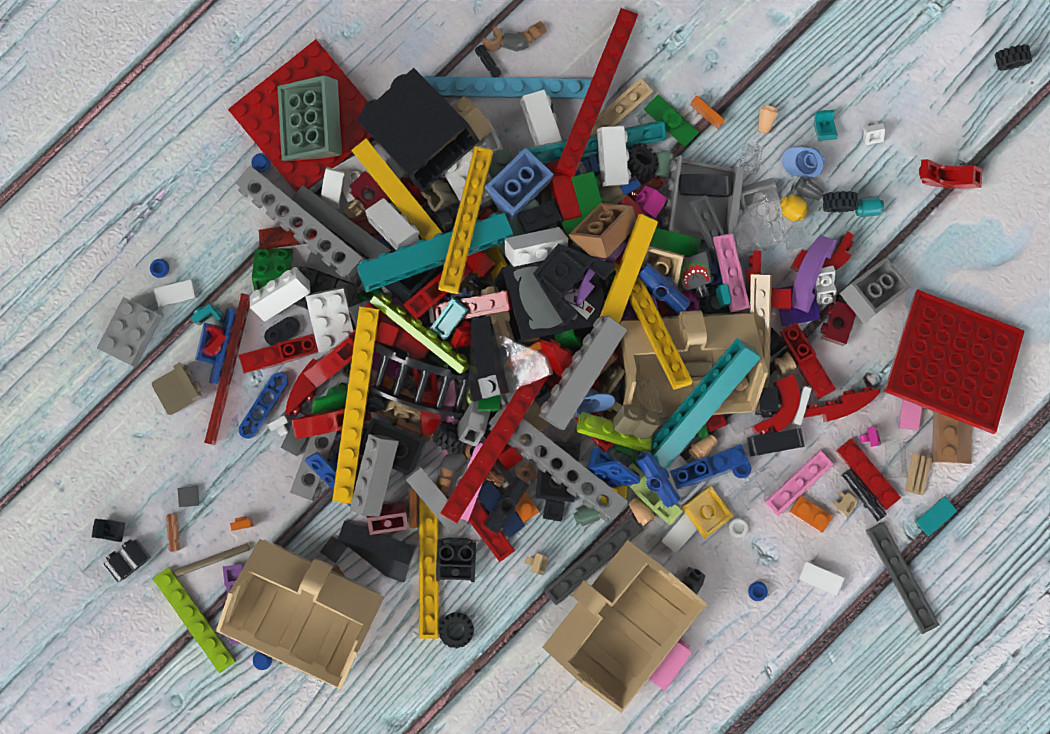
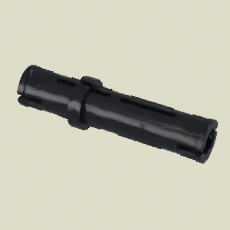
[841,468,887,522]

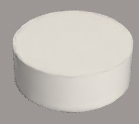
[728,518,748,538]

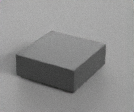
[177,486,199,507]

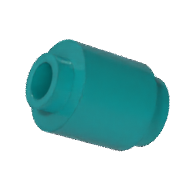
[855,197,884,217]

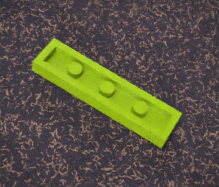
[577,412,652,452]

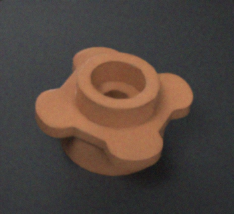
[515,462,538,483]

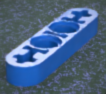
[239,373,288,439]

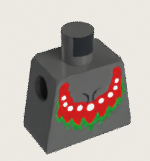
[679,250,714,299]

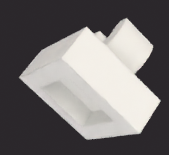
[863,121,885,145]
[267,413,289,436]

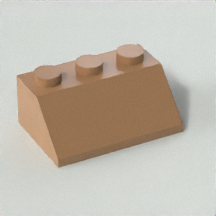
[569,203,636,258]
[932,411,972,464]

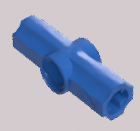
[637,263,691,315]
[635,451,680,508]

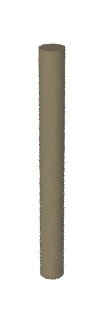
[174,543,250,577]

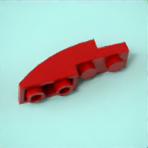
[403,262,474,320]
[780,322,836,400]
[304,329,356,388]
[238,334,318,374]
[540,339,600,389]
[285,358,318,416]
[411,358,441,436]
[803,386,880,422]
[291,406,372,439]

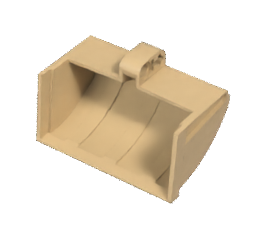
[619,310,768,419]
[216,539,384,690]
[542,540,707,713]

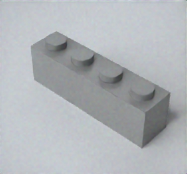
[350,434,399,517]

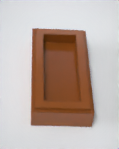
[409,489,419,528]

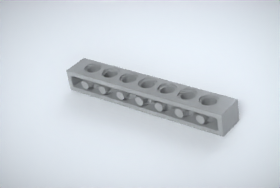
[235,166,364,280]
[290,360,352,501]
[488,403,628,521]

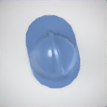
[782,147,826,177]
[573,388,615,417]

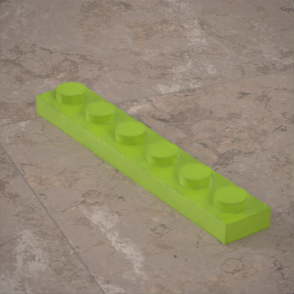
[370,293,469,374]
[152,567,236,673]

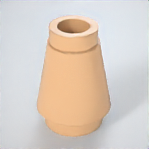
[758,105,778,134]
[689,434,718,460]
[628,497,655,526]

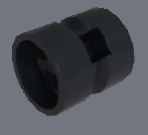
[434,200,460,234]

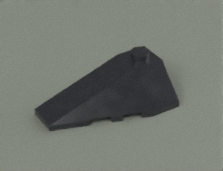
[468,316,510,402]
[338,520,417,583]

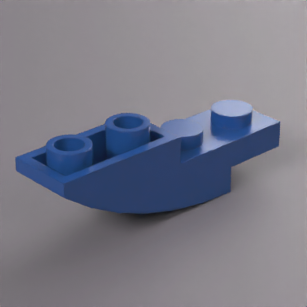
[670,444,749,489]

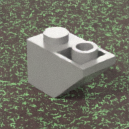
[456,400,490,447]

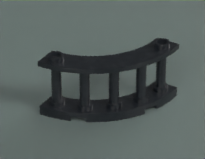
[369,343,469,419]

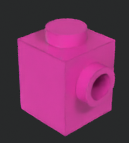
[635,186,667,218]

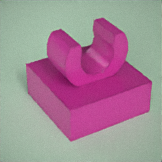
[859,426,881,447]

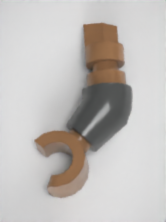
[482,20,547,52]
[437,441,482,496]

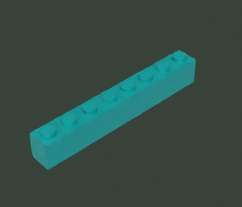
[357,213,513,292]
[639,338,761,469]

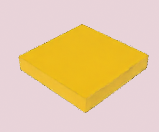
[681,485,734,539]

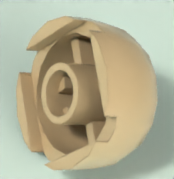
[382,388,420,423]

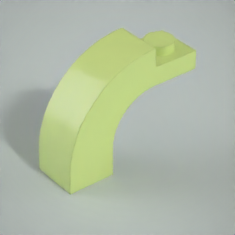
[627,463,683,526]

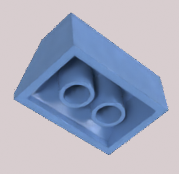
[485,148,554,220]

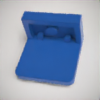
[587,448,641,488]

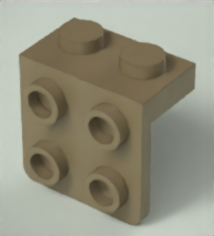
[152,362,203,415]
[591,363,625,412]

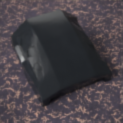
[436,537,476,582]

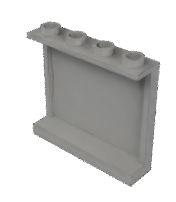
[662,155,744,241]

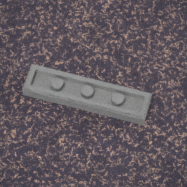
[405,466,468,536]

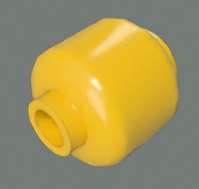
[779,194,808,222]

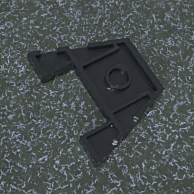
[533,243,616,326]

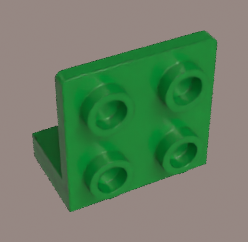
[252,249,293,291]

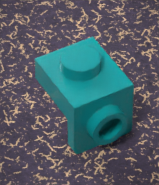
[813,110,838,141]
[191,304,224,325]

